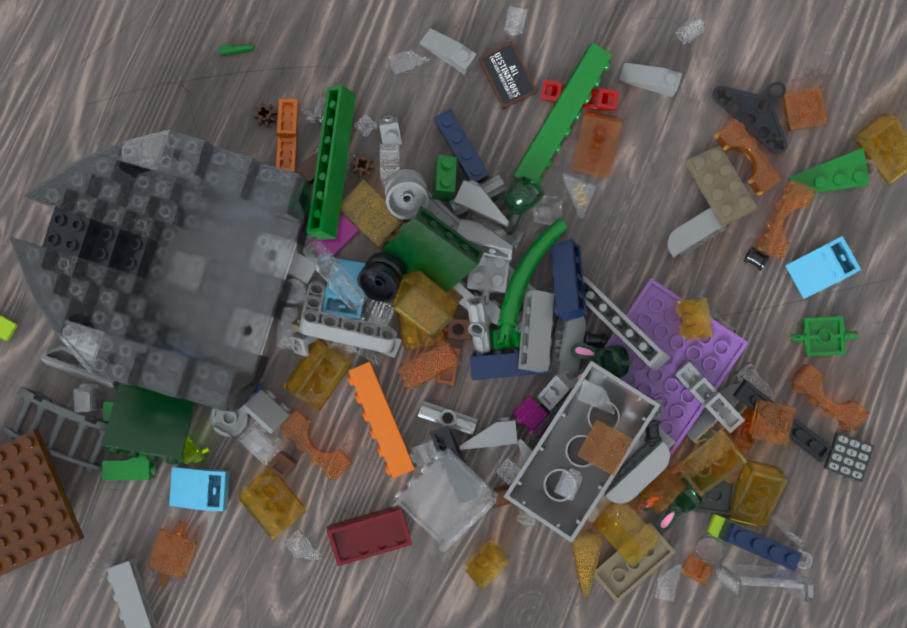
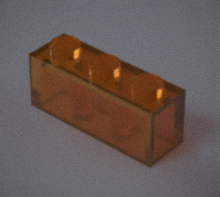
[397,341,462,390]

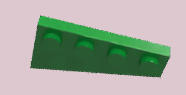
[788,148,869,197]

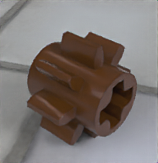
[253,102,278,127]
[351,153,375,178]

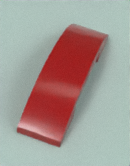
[540,80,619,111]

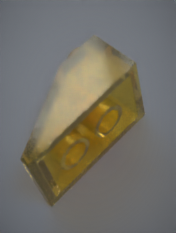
[853,113,907,184]
[728,459,788,528]
[570,529,602,598]

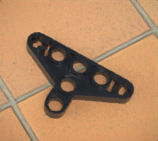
[712,82,787,154]

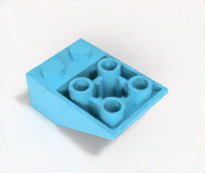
[785,236,861,299]
[322,258,366,321]
[169,467,230,511]

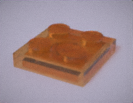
[782,87,828,131]
[748,399,797,446]
[577,419,633,476]

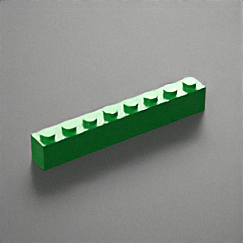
[512,43,612,188]
[306,85,356,240]

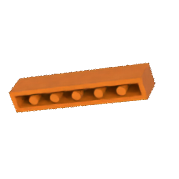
[347,362,415,478]

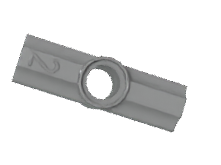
[449,175,507,217]
[467,296,492,354]
[418,401,478,435]

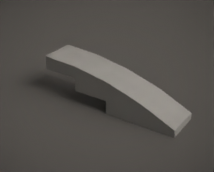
[673,360,745,433]

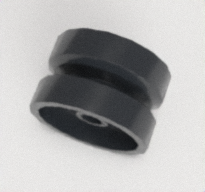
[357,252,407,302]

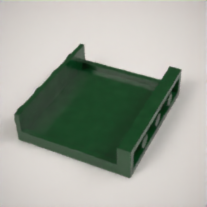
[380,206,484,298]
[102,380,198,465]

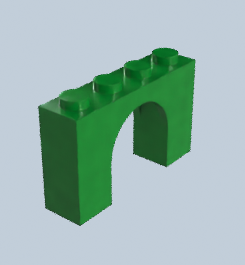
[102,402,157,480]

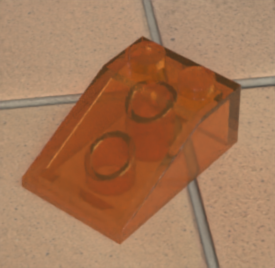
[572,110,622,178]

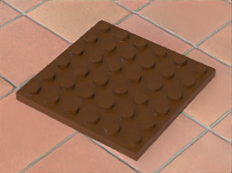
[0,429,85,576]

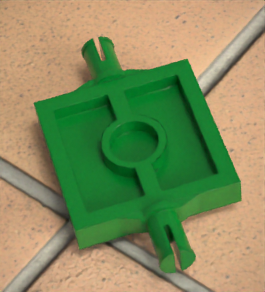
[790,316,858,357]

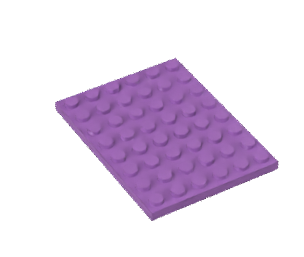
[594,278,748,457]

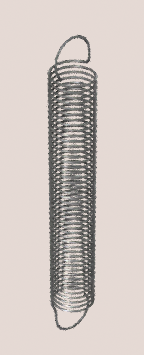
[527,399,566,444]

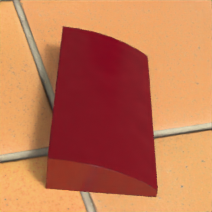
[327,504,412,566]

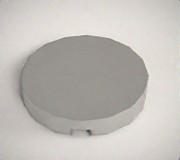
[210,403,250,437]

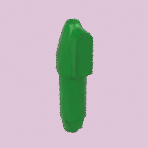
[219,44,255,55]

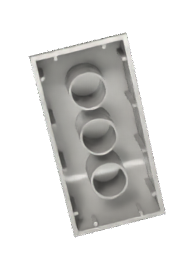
[504,361,660,543]

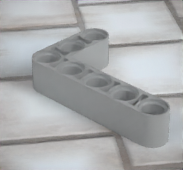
[299,281,397,353]

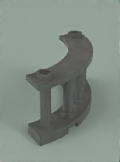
[2,387,108,472]

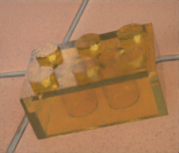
[340,180,405,249]

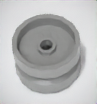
[385,169,429,220]

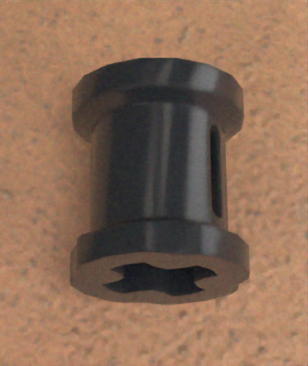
[743,247,769,271]
[584,331,606,350]
[644,420,662,442]

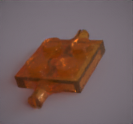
[634,460,687,515]
[147,521,197,587]

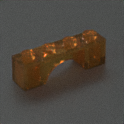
[714,119,782,196]
[757,180,817,260]
[790,364,870,431]
[280,409,353,480]

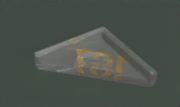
[563,173,596,220]

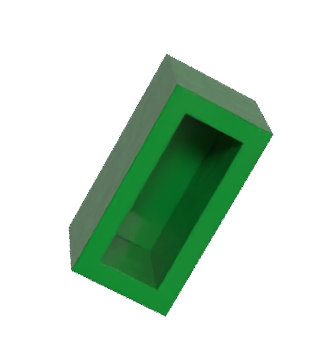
[432,155,457,201]

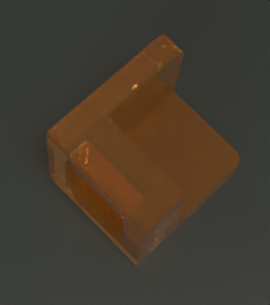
[680,555,714,586]

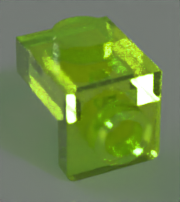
[182,437,209,465]

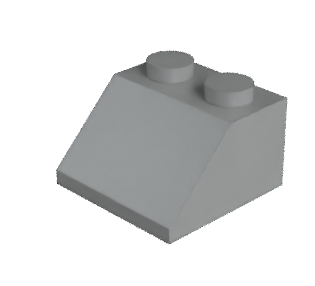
[242,389,292,434]

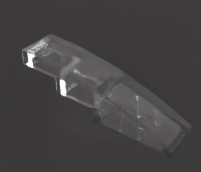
[302,239,368,311]

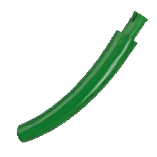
[497,218,567,346]

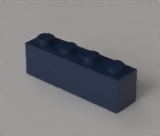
[434,108,489,183]
[550,239,587,321]
[470,349,549,380]
[718,519,803,571]

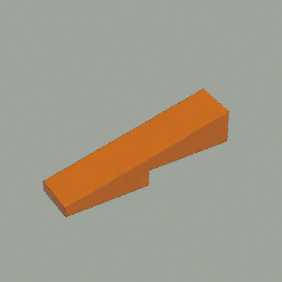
[275,99,298,176]

